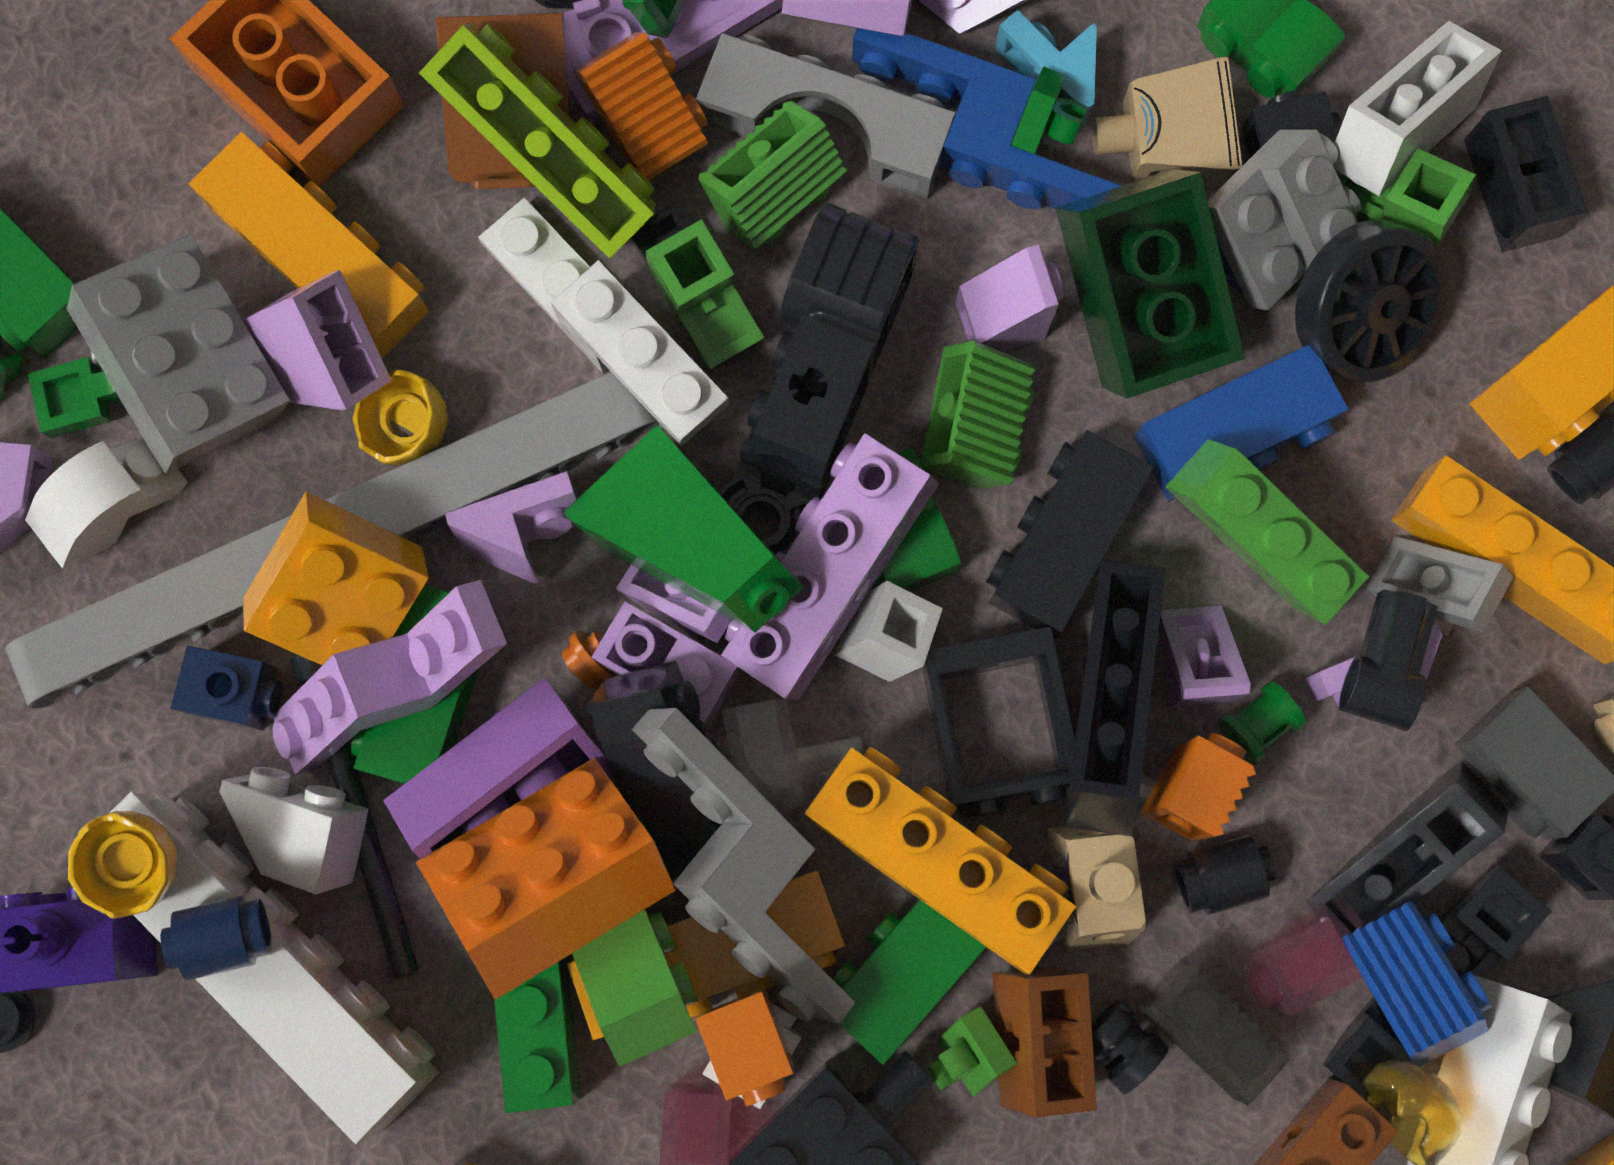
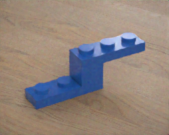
[852,28,1121,209]

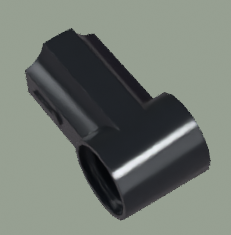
[1339,589,1438,731]

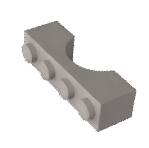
[696,33,955,199]

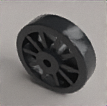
[1295,219,1449,383]

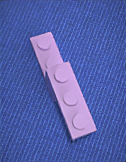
[272,580,507,775]

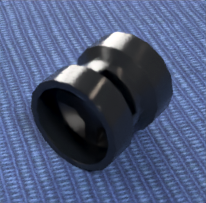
[1091,999,1169,1095]

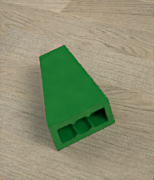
[564,425,804,633]

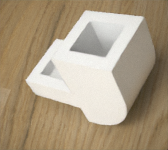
[25,437,187,568]

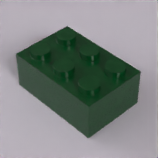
[1055,169,1245,399]

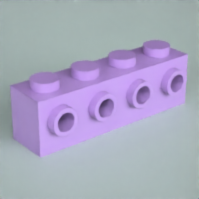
[721,433,939,701]

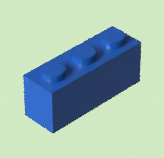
[1134,345,1349,503]

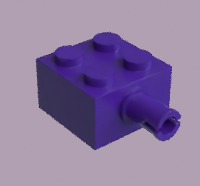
[0,888,158,993]

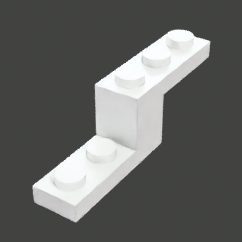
[478,197,729,447]

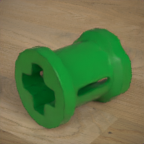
[1218,681,1307,765]

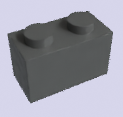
[1454,687,1614,840]

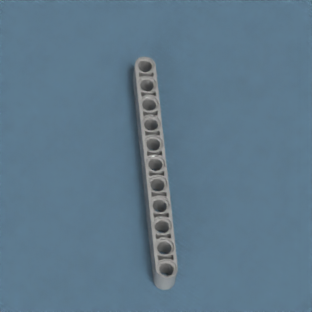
[5,372,664,709]

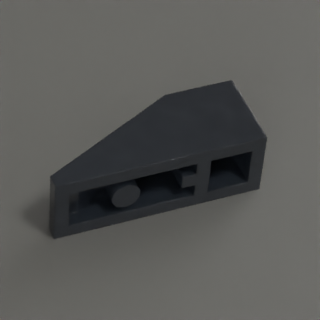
[1306,762,1508,939]

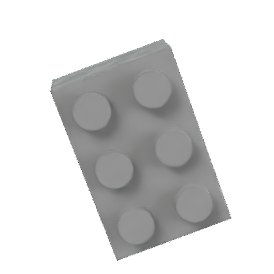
[67,233,290,475]

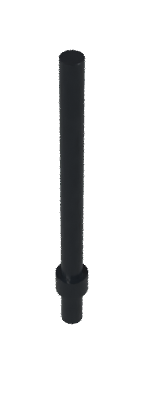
[290,653,419,978]

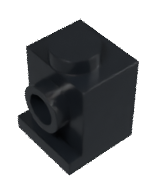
[1538,814,1614,900]

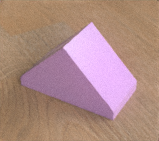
[1160,605,1251,708]

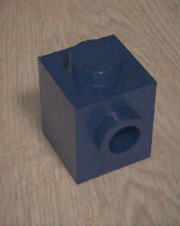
[170,645,283,731]

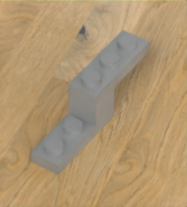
[632,708,855,1024]

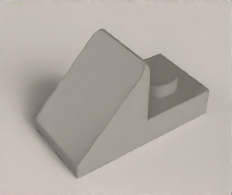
[1365,536,1514,637]

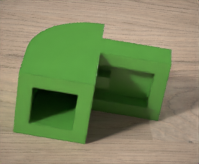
[1338,148,1476,247]
[646,219,764,372]

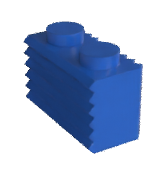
[1341,901,1492,1069]

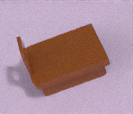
[435,13,571,189]

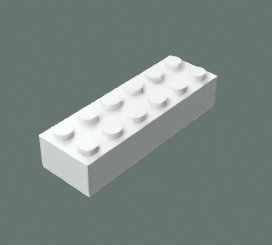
[109,791,440,1144]

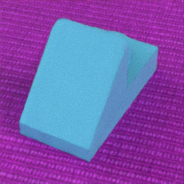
[995,10,1097,133]

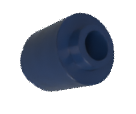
[160,896,272,981]

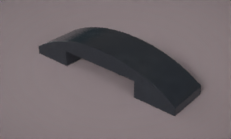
[1323,866,1552,1111]

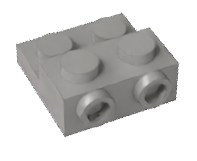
[1208,130,1361,310]

